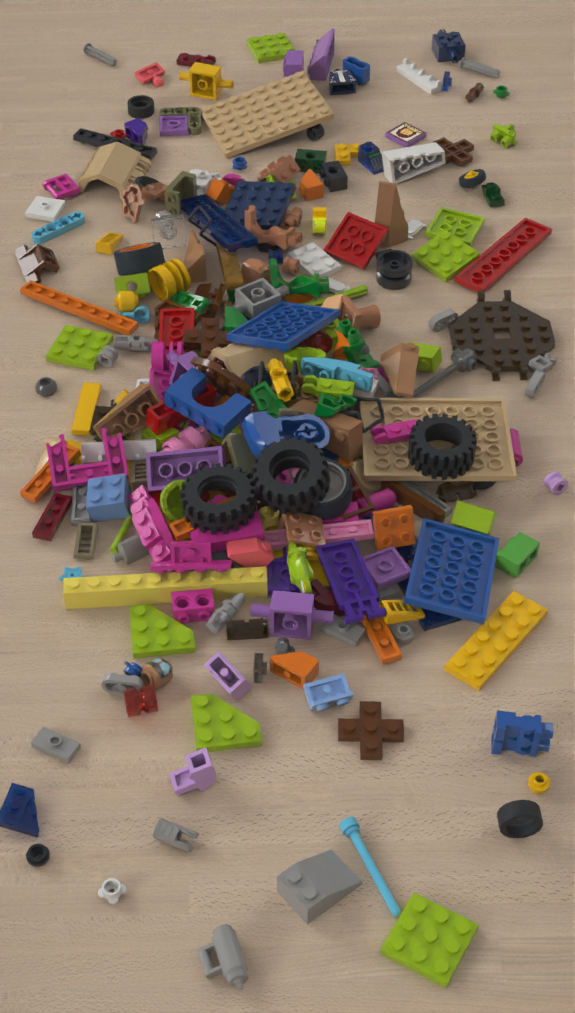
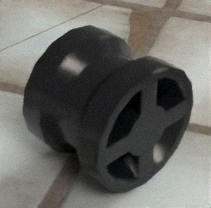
[306,124,324,141]

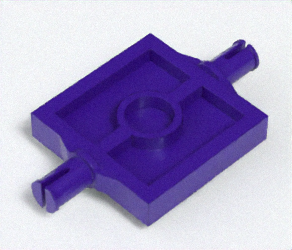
[267,546,307,595]

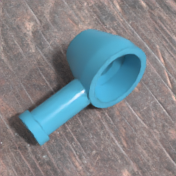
[118,305,150,324]

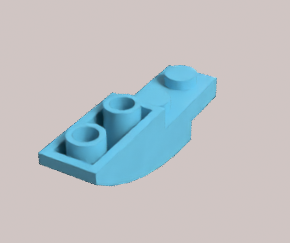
[300,357,374,393]

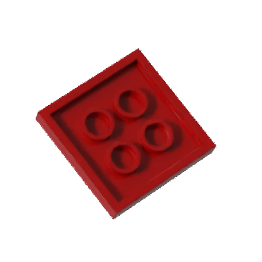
[324,212,389,270]

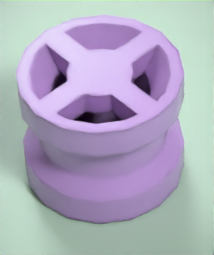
[544,471,568,495]

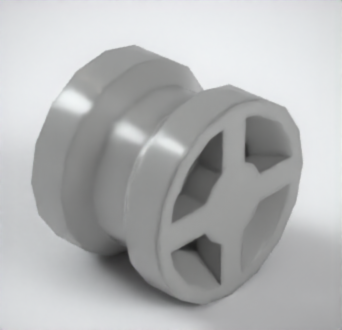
[97,345,119,368]

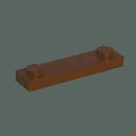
[380,481,445,523]

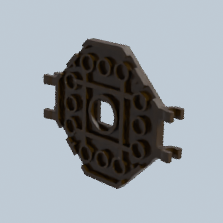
[449,290,555,381]

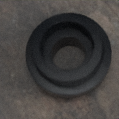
[26,843,50,867]

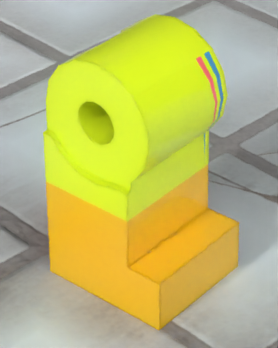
[313,207,327,234]

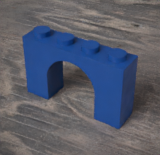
[164,367,251,439]

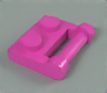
[42,174,80,200]

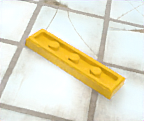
[71,382,101,436]

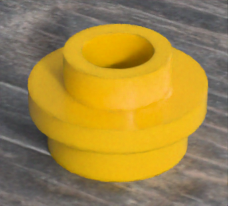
[528,772,551,794]

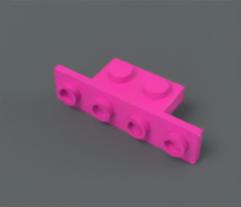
[150,541,233,573]

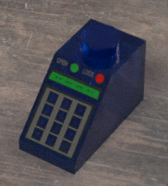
[358,141,384,175]

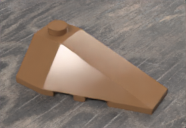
[375,181,409,248]
[184,231,207,283]
[380,343,419,398]
[93,383,162,442]

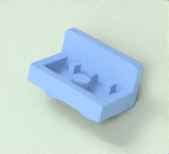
[303,673,354,712]

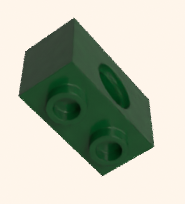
[295,149,327,173]

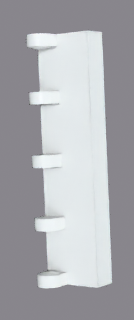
[396,58,442,94]
[81,439,157,464]

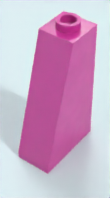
[189,509,265,552]

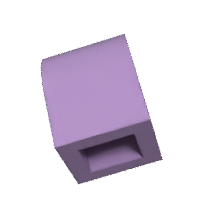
[169,748,216,796]

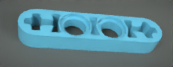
[32,211,85,244]

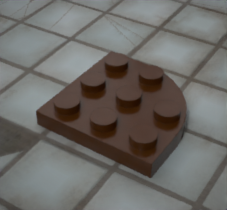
[190,356,253,402]

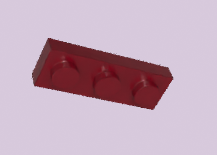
[32,493,72,542]

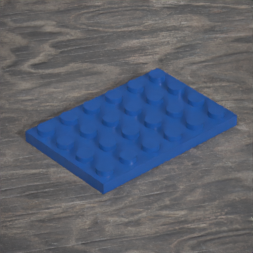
[226,301,340,352]
[404,518,499,625]

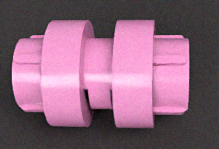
[160,426,212,452]

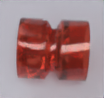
[304,328,333,353]
[123,684,158,718]

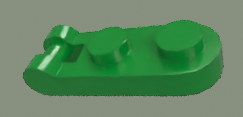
[172,291,211,316]

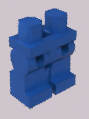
[491,710,553,757]

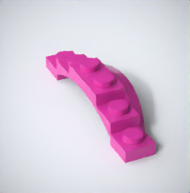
[128,485,175,572]

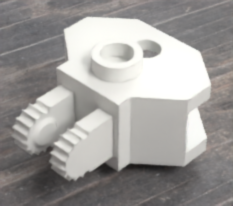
[189,169,221,199]

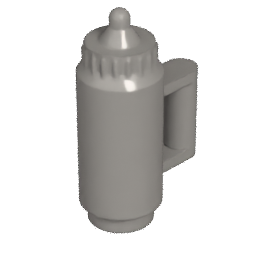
[198,924,248,990]

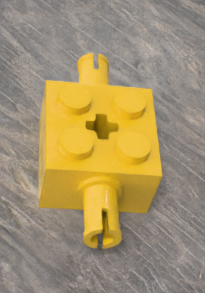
[179,62,234,100]

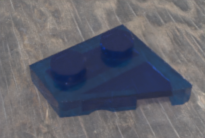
[0,783,40,838]

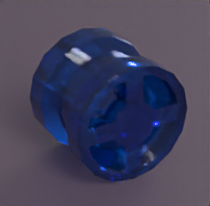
[268,248,283,265]

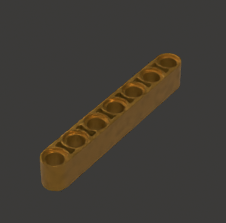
[216,235,243,291]

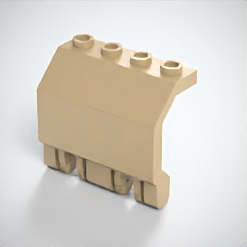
[77,142,152,193]
[207,343,288,386]

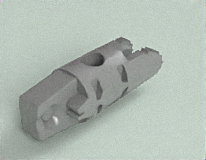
[113,335,158,352]
[206,593,246,634]

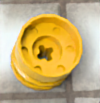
[148,258,191,301]

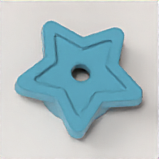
[59,566,85,581]

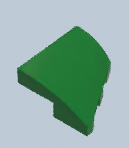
[225,306,248,331]
[314,393,357,417]

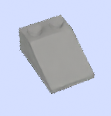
[277,849,362,925]

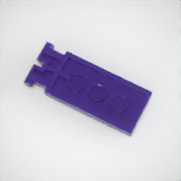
[316,538,386,625]

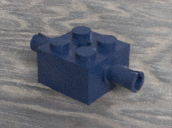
[432,29,466,63]

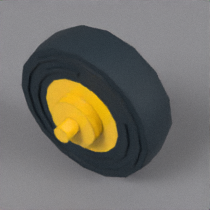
[459,169,486,188]

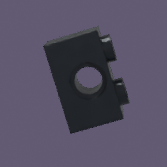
[319,160,348,192]

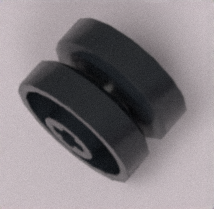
[376,250,413,290]

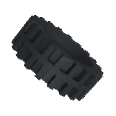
[180,463,257,535]

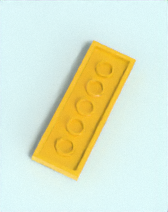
[444,591,548,691]

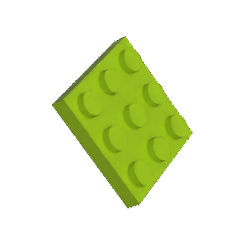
[246,33,296,63]
[425,207,485,247]
[411,230,480,282]
[46,325,113,371]
[380,892,479,988]

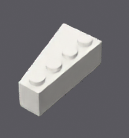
[382,142,446,184]

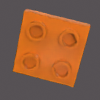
[371,505,415,551]

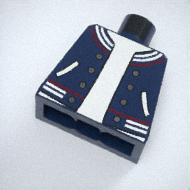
[329,69,356,96]

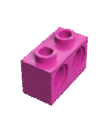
[171,588,214,624]

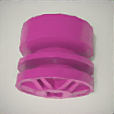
[151,341,185,372]

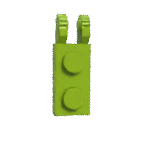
[301,375,355,399]

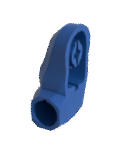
[242,411,330,457]

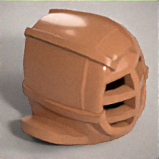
[241,258,272,285]

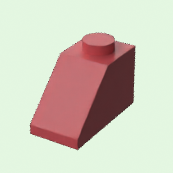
[226,537,274,567]

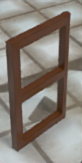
[340,465,375,521]

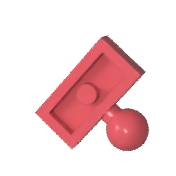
[135,62,165,87]

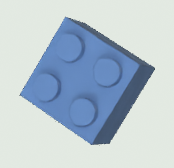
[86,473,131,522]

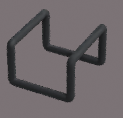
[188,205,229,246]
[258,360,299,400]
[340,397,384,433]

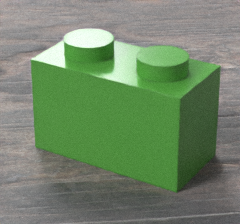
[496,532,540,578]

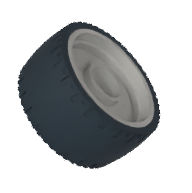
[294,458,353,520]

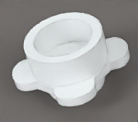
[98,878,126,904]

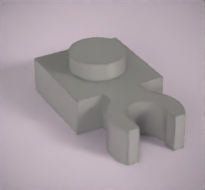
[528,353,558,373]

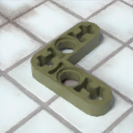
[159,107,202,135]

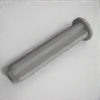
[83,43,117,66]
[460,57,500,78]

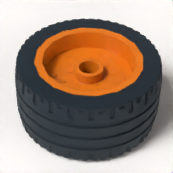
[114,242,165,276]

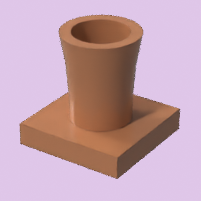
[337,296,381,330]

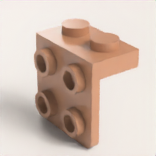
[257,155,301,183]
[277,512,326,547]

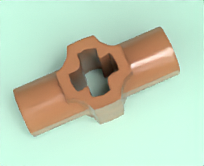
[282,207,303,230]

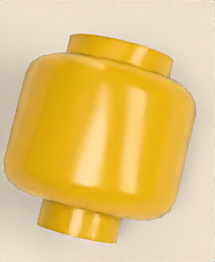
[114,291,139,312]

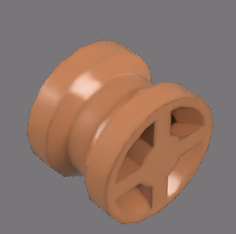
[282,257,300,275]

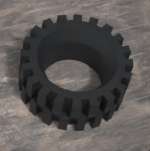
[408,413,477,480]

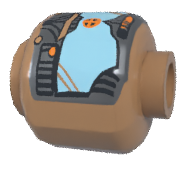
[141,658,173,689]

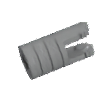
[153,818,199,853]

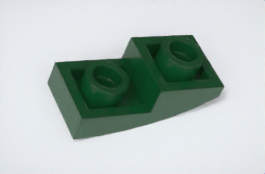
[482,182,505,207]

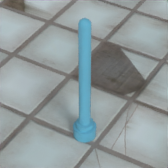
[339,817,401,917]

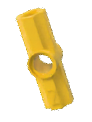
[267,358,294,402]

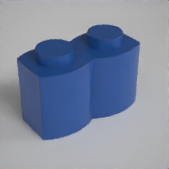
[343,56,370,85]

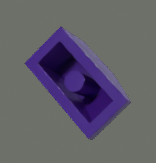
[124,118,148,145]

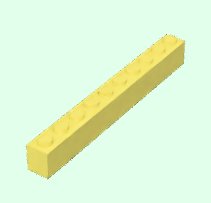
[63,566,268,609]

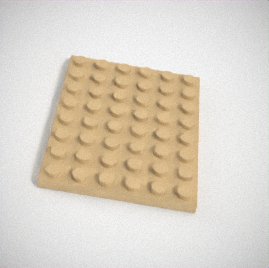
[200,71,335,159]
[359,398,517,481]

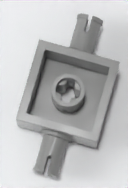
[232,278,289,319]

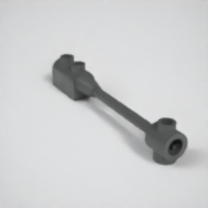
[382,348,477,398]

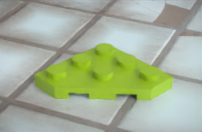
[129,604,196,659]
[191,693,262,752]

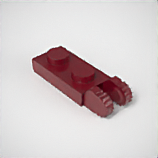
[176,53,216,67]

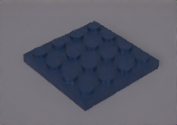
[219,181,296,230]

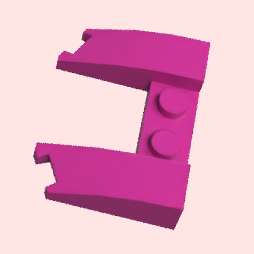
[46,428,129,492]

